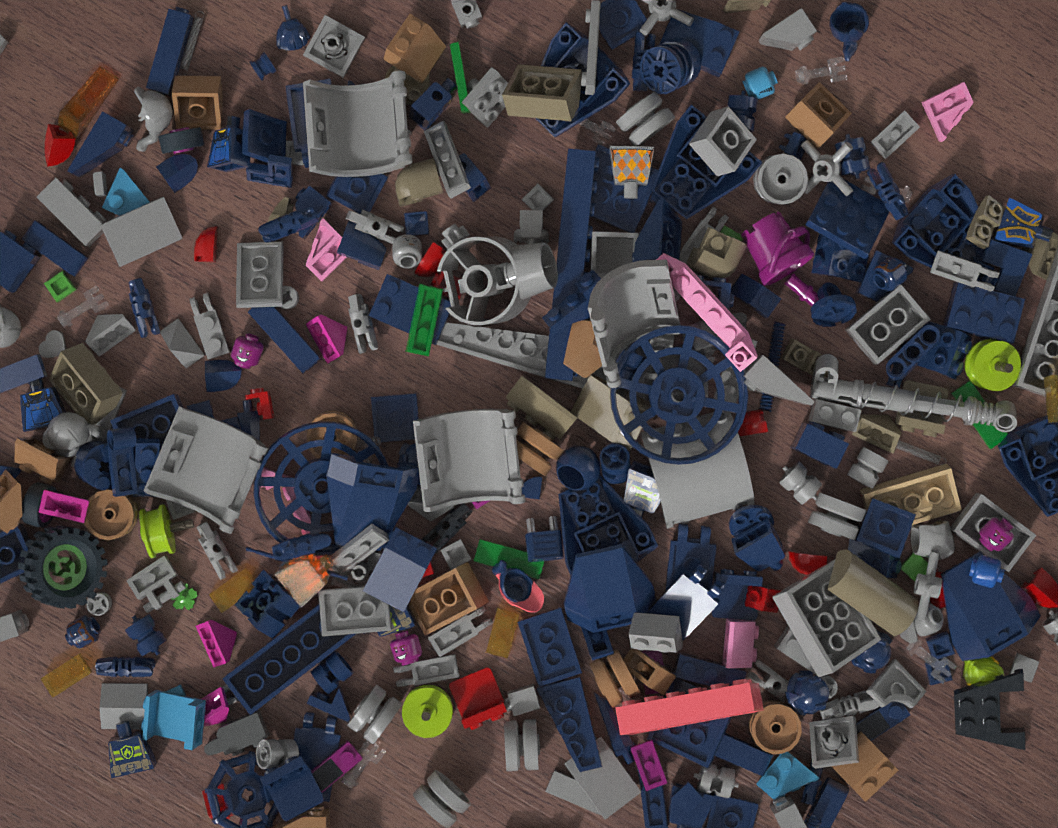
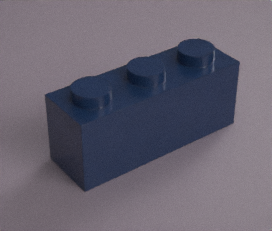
[673,652,747,686]

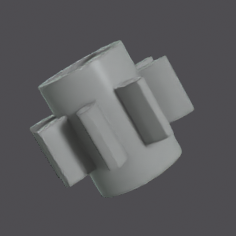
[441,224,469,250]

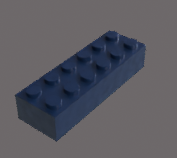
[222,605,355,715]

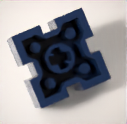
[235,569,303,639]

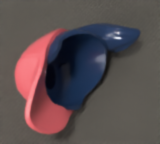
[492,560,544,612]

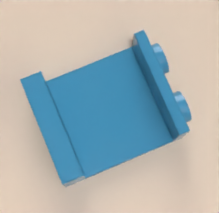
[141,690,206,750]

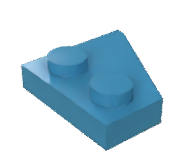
[102,168,150,216]
[756,752,819,800]

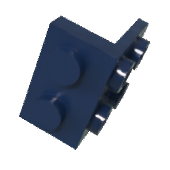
[0,229,41,293]
[811,233,869,282]
[697,275,734,310]
[910,321,972,380]
[848,526,905,578]
[712,569,763,620]
[260,756,324,821]

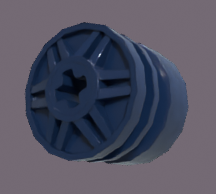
[640,38,701,94]

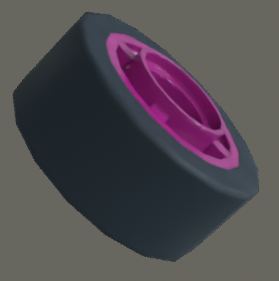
[158,127,204,154]
[22,482,58,528]

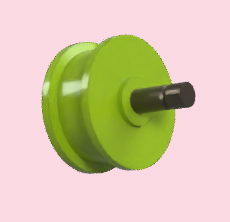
[965,339,1021,391]
[139,504,195,558]
[402,685,453,738]

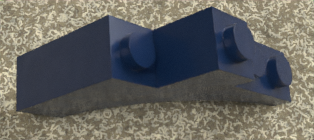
[542,269,601,334]

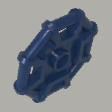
[204,751,279,828]

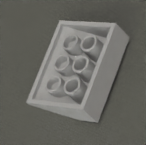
[772,560,881,677]

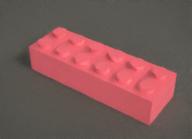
[615,679,764,735]

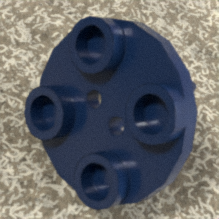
[728,505,774,537]

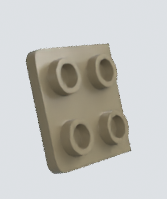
[895,380,948,437]

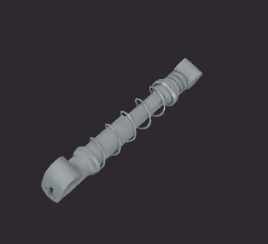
[810,354,1017,432]

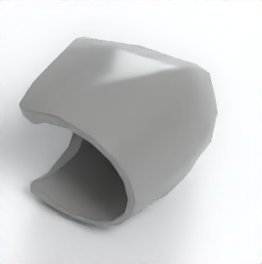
[910,520,955,560]

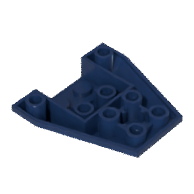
[535,22,630,137]
[651,104,763,220]
[892,173,993,268]
[998,412,1058,517]
[326,453,420,551]
[558,475,658,575]
[564,544,656,633]
[940,551,1041,661]

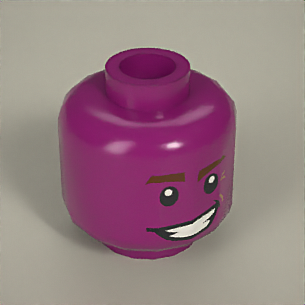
[231,333,264,369]
[979,517,1014,552]
[390,630,423,666]

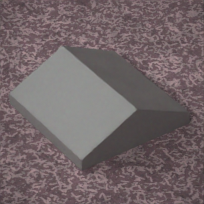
[100,683,148,729]

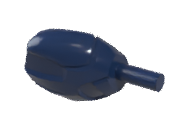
[276,5,310,51]

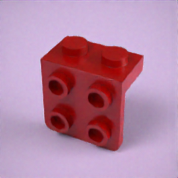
[449,667,507,730]

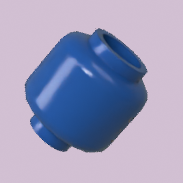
[969,555,1005,588]

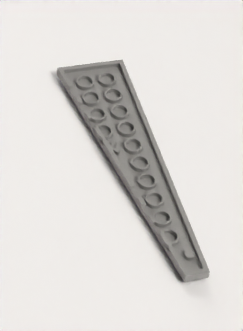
[437,323,715,417]

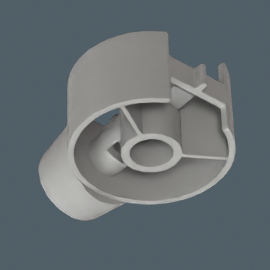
[437,236,558,325]

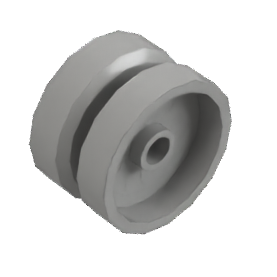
[616,92,675,146]
[753,154,808,205]
[808,492,867,540]
[347,684,402,744]
[504,719,540,771]
[413,770,471,828]

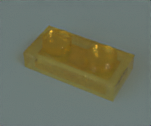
[209,568,255,613]
[486,608,519,658]
[41,653,92,698]

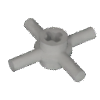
[640,0,694,35]
[801,140,853,196]
[914,551,942,621]

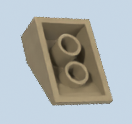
[570,374,651,450]

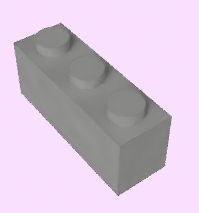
[37,178,107,247]

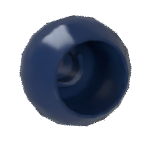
[556,445,601,490]

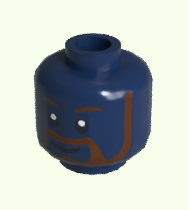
[873,257,908,291]
[65,615,101,649]

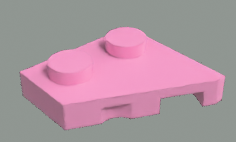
[921,82,974,142]
[306,218,347,282]

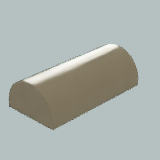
[828,549,919,637]

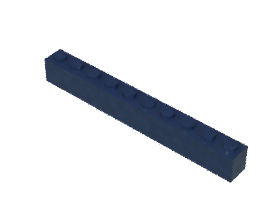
[545,148,600,381]

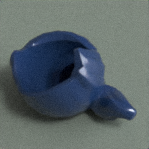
[829,2,869,62]

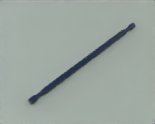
[246,546,349,581]

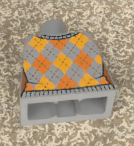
[609,146,654,199]

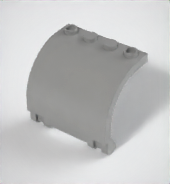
[303,71,412,177]
[588,260,681,388]
[144,406,268,534]
[413,409,526,512]
[641,410,755,529]

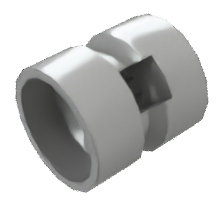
[847,447,889,489]
[256,739,299,769]

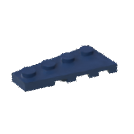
[536,677,603,772]

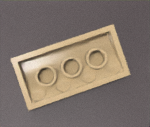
[860,464,962,525]

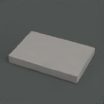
[100,197,183,267]
[236,241,284,308]
[318,586,391,636]
[564,737,641,820]

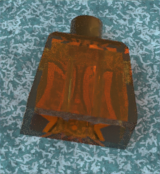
[274,554,334,607]

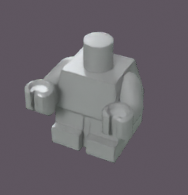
[514,210,549,244]

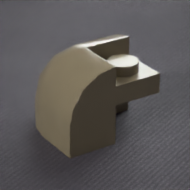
[395,158,443,207]
[686,227,747,280]

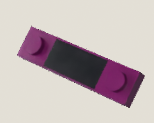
[311,740,363,792]

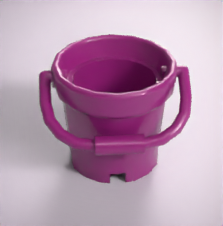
[741,211,814,286]

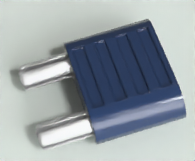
[525,516,564,562]

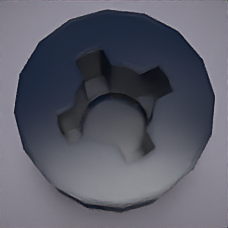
[249,52,277,81]

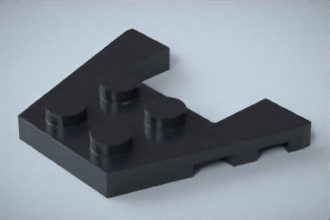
[953,669,1026,750]

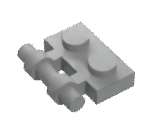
[126,556,186,613]

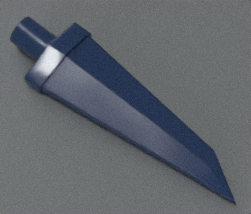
[237,400,260,441]
[594,692,635,764]

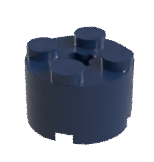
[74,440,112,490]

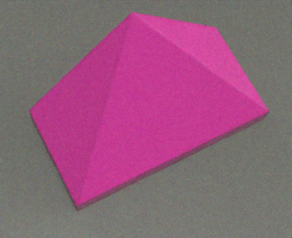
[306,315,347,364]
[39,490,90,523]
[196,620,237,667]
[202,687,229,727]

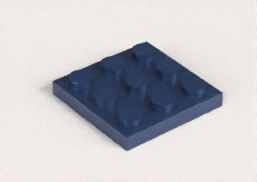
[591,144,659,233]
[805,179,889,259]
[647,677,732,768]

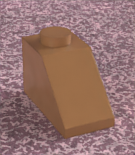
[623,649,676,695]

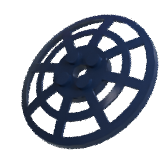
[610,325,748,465]
[253,421,388,556]

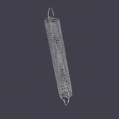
[178,11,204,76]
[896,441,947,465]

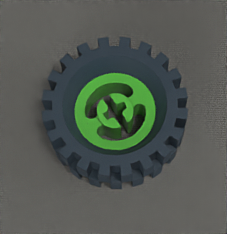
[18,526,108,609]

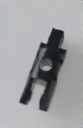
[421,503,473,555]

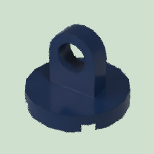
[810,282,857,327]

